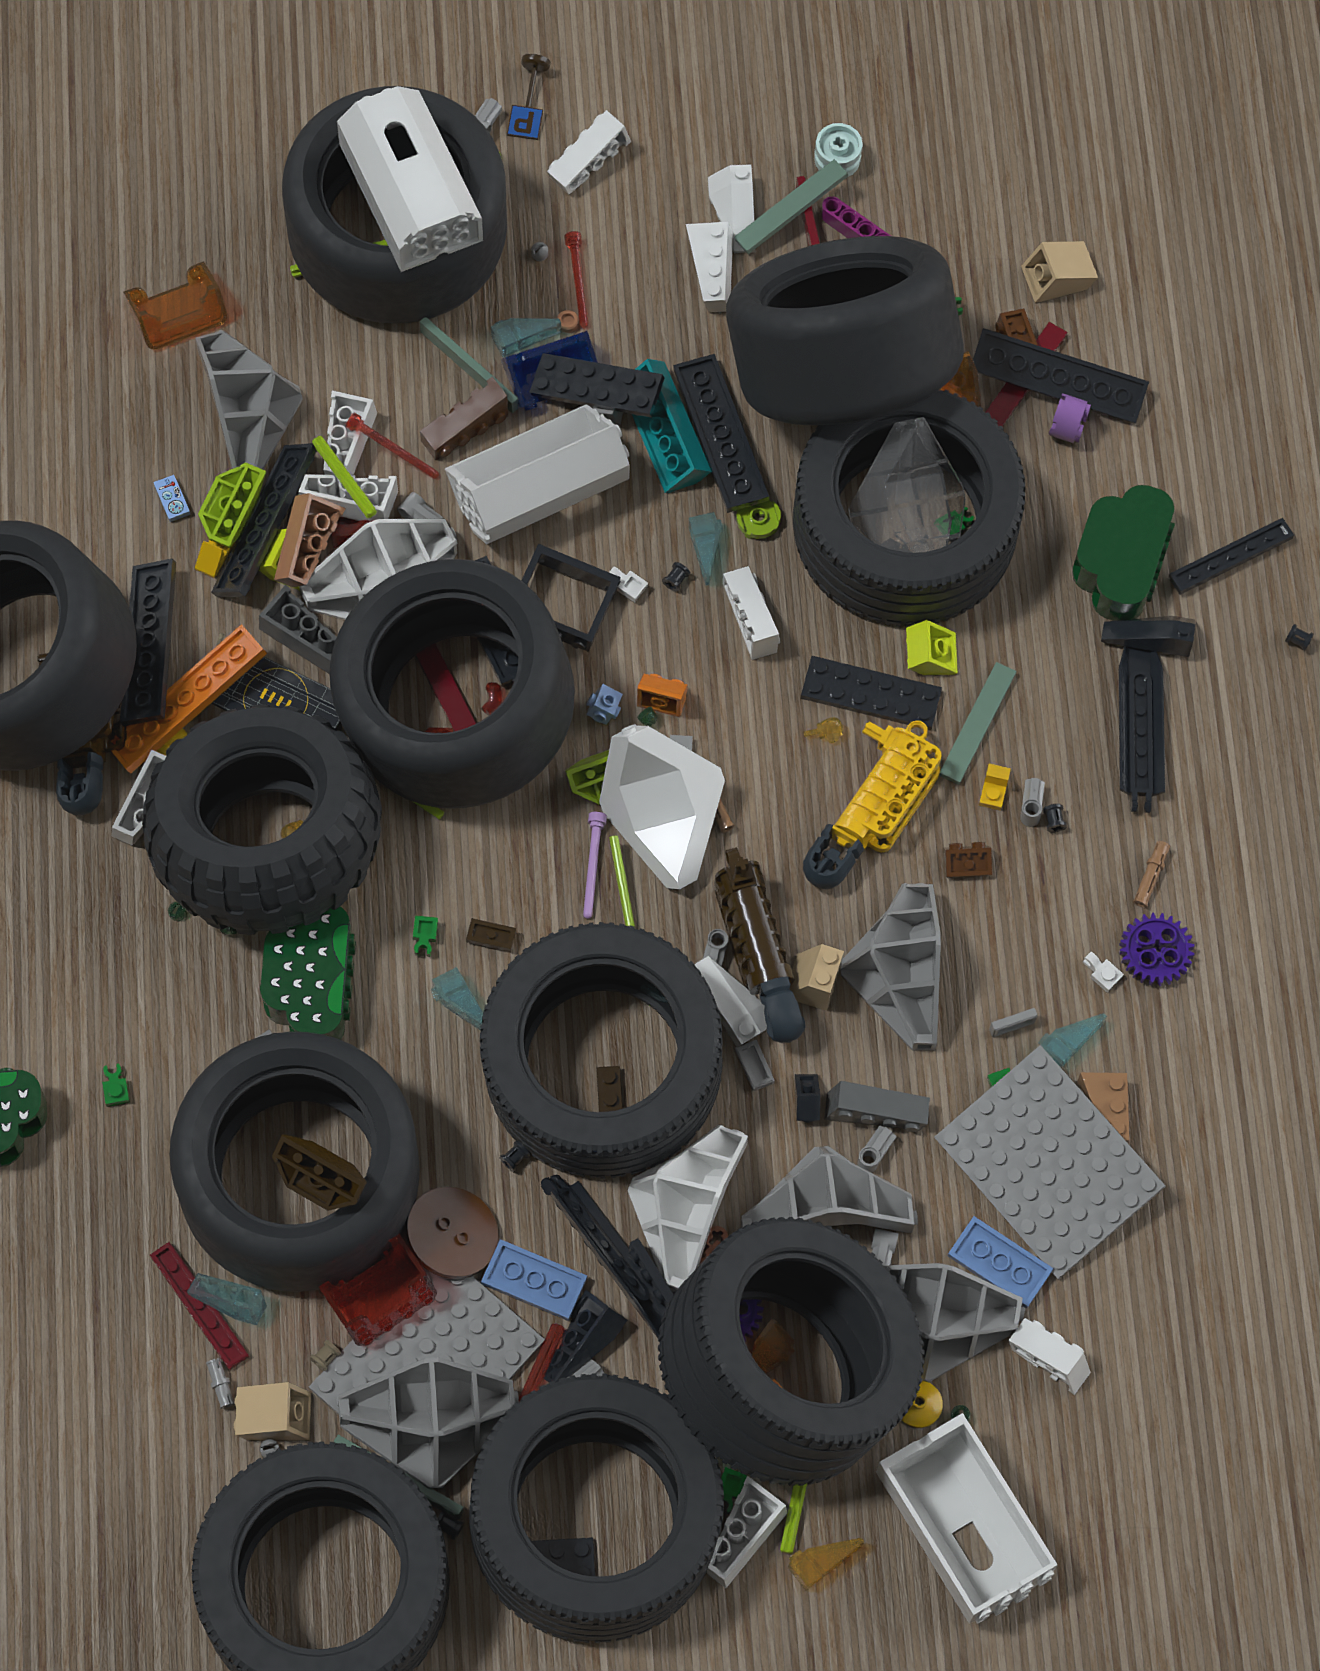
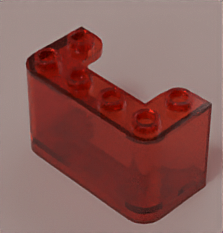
[319,1234,437,1346]

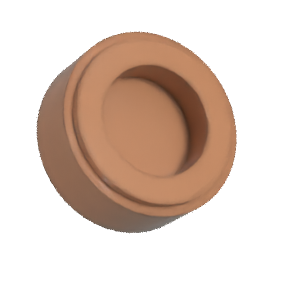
[557,310,579,333]

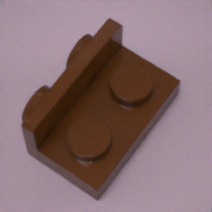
[995,308,1037,345]
[943,842,992,877]

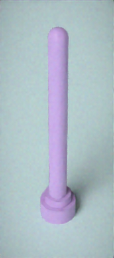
[583,812,607,919]

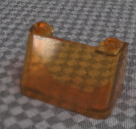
[123,261,227,350]

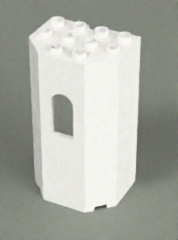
[337,86,483,272]
[445,404,630,544]
[876,1413,1057,1624]

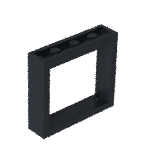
[521,543,621,652]

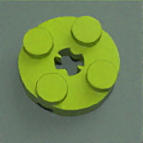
[736,500,781,539]

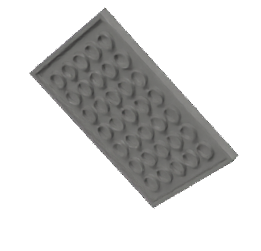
[934,1045,1166,1280]
[309,1266,545,1475]

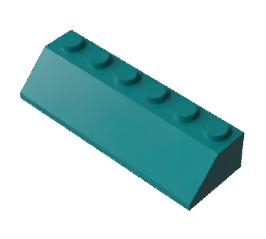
[632,359,712,493]

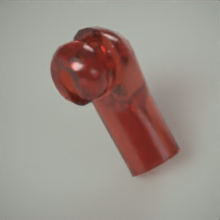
[481,682,502,715]

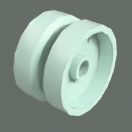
[814,123,863,177]

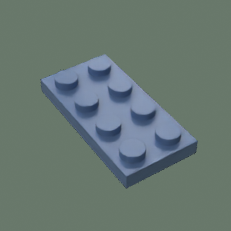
[947,1216,1054,1309]
[481,1239,588,1321]

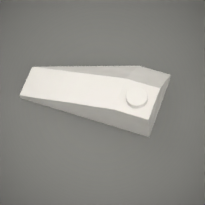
[708,165,755,253]
[695,956,767,1047]

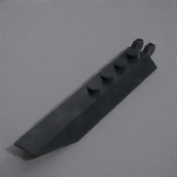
[1118,646,1165,813]
[541,1174,666,1338]

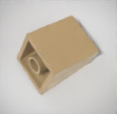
[1021,241,1098,303]
[789,944,844,1011]
[234,1382,311,1440]

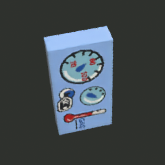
[153,475,190,522]

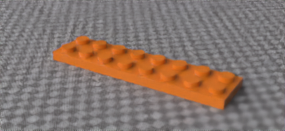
[111,624,267,774]

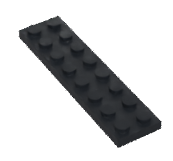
[969,328,1149,424]
[673,354,769,513]
[211,443,317,597]
[120,558,176,726]

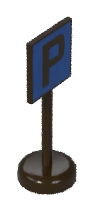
[507,54,551,140]

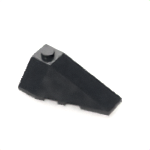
[1101,616,1196,657]

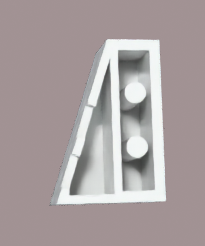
[1009,1318,1091,1395]

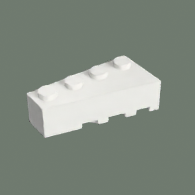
[323,391,377,478]
[299,474,398,523]
[723,566,780,660]
[707,1476,787,1588]

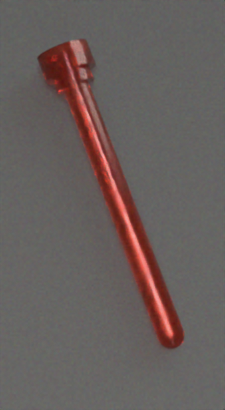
[564,231,588,328]
[345,412,439,479]

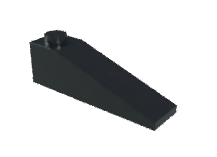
[542,1290,628,1383]

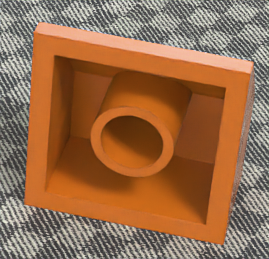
[637,674,688,717]

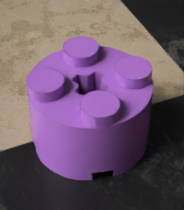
[1049,393,1091,443]

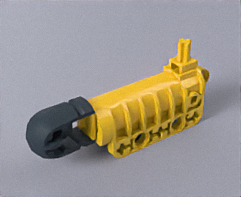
[803,721,942,889]

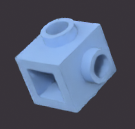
[586,684,623,724]

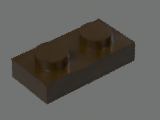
[466,918,516,952]
[596,1066,622,1112]

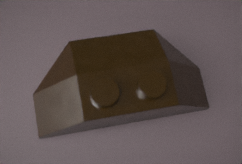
[272,1134,367,1211]

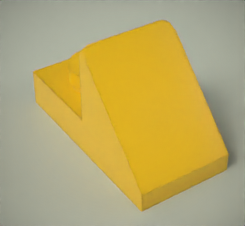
[195,540,235,579]
[979,763,1011,811]

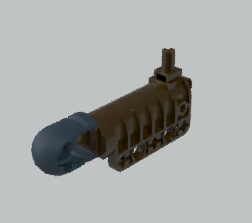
[37,653,127,815]
[714,847,806,1043]

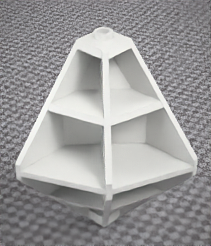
[299,519,458,620]
[599,724,725,889]
[628,1125,748,1293]

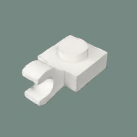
[609,567,648,603]
[1083,952,1124,993]

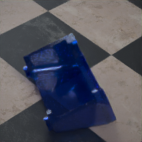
[501,331,598,411]

